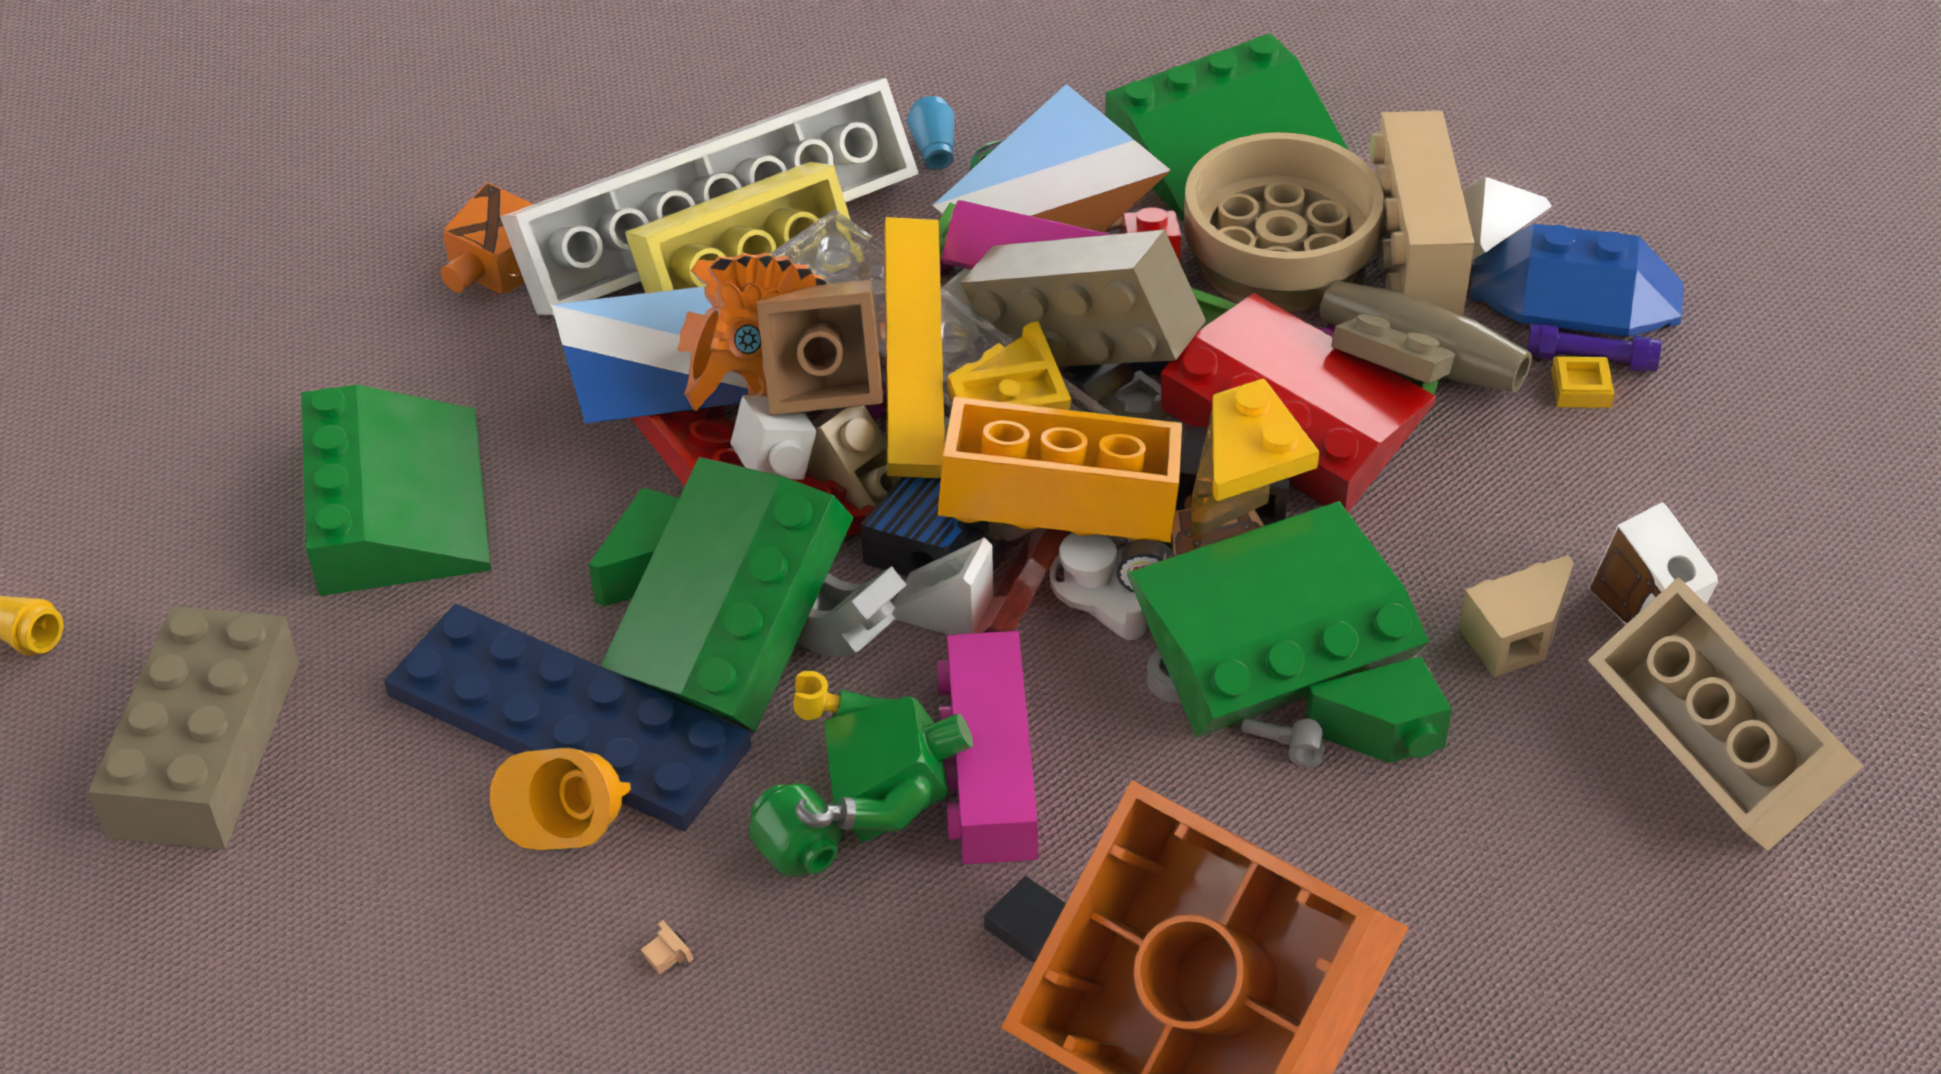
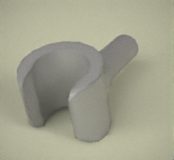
[1242,718,1324,768]

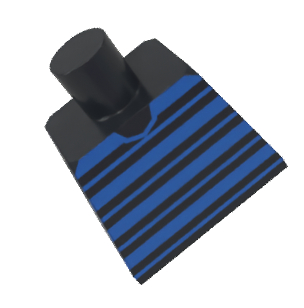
[861,477,1007,577]

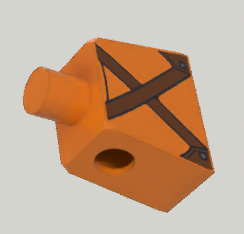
[440,182,533,294]

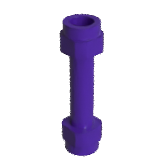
[1527,324,1662,372]

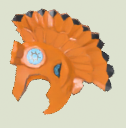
[677,252,827,411]

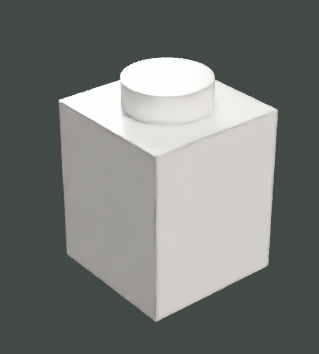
[730,395,817,479]

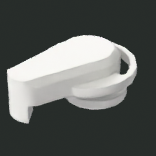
[1050,533,1148,640]

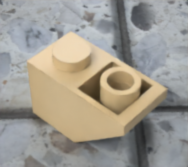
[807,405,901,509]
[1458,555,1574,677]

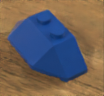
[1469,223,1684,337]

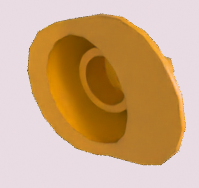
[490,748,631,850]

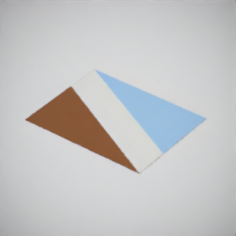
[933,84,1171,233]

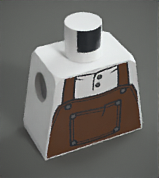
[1588,502,1718,625]

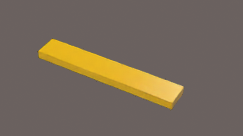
[884,217,945,478]

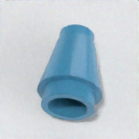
[907,96,955,170]

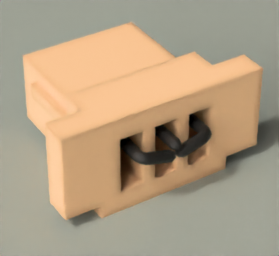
[641,920,694,974]

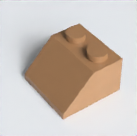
[756,280,883,415]

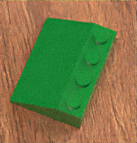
[1105,33,1349,220]
[301,384,491,596]
[601,457,854,732]
[1127,501,1430,738]

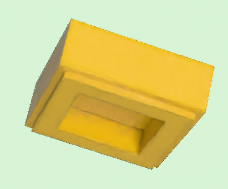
[1551,357,1614,408]

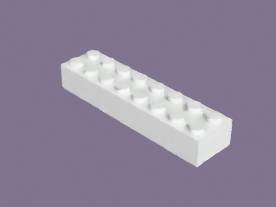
[500,78,919,315]

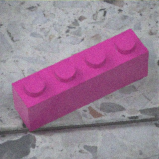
[936,631,1038,864]

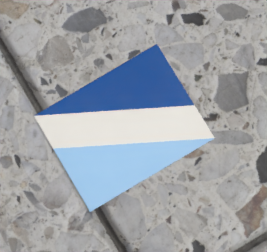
[551,286,748,424]

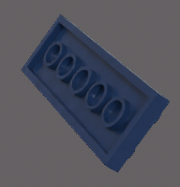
[384,603,752,832]

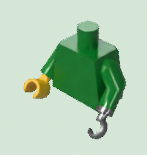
[793,671,973,843]

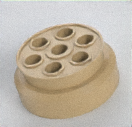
[1184,133,1384,312]

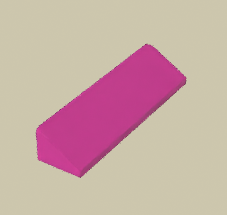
[941,200,1112,270]

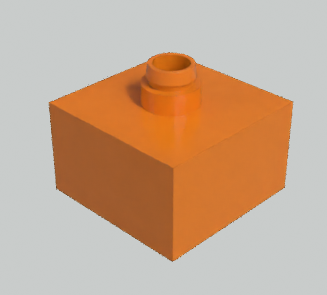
[1001,780,1409,1074]

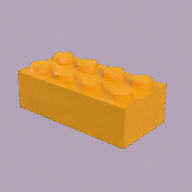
[938,397,1182,543]

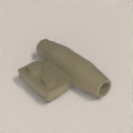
[1320,281,1532,393]

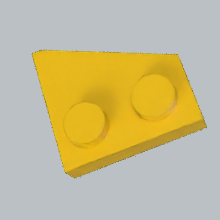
[946,321,1071,410]
[1212,379,1319,501]

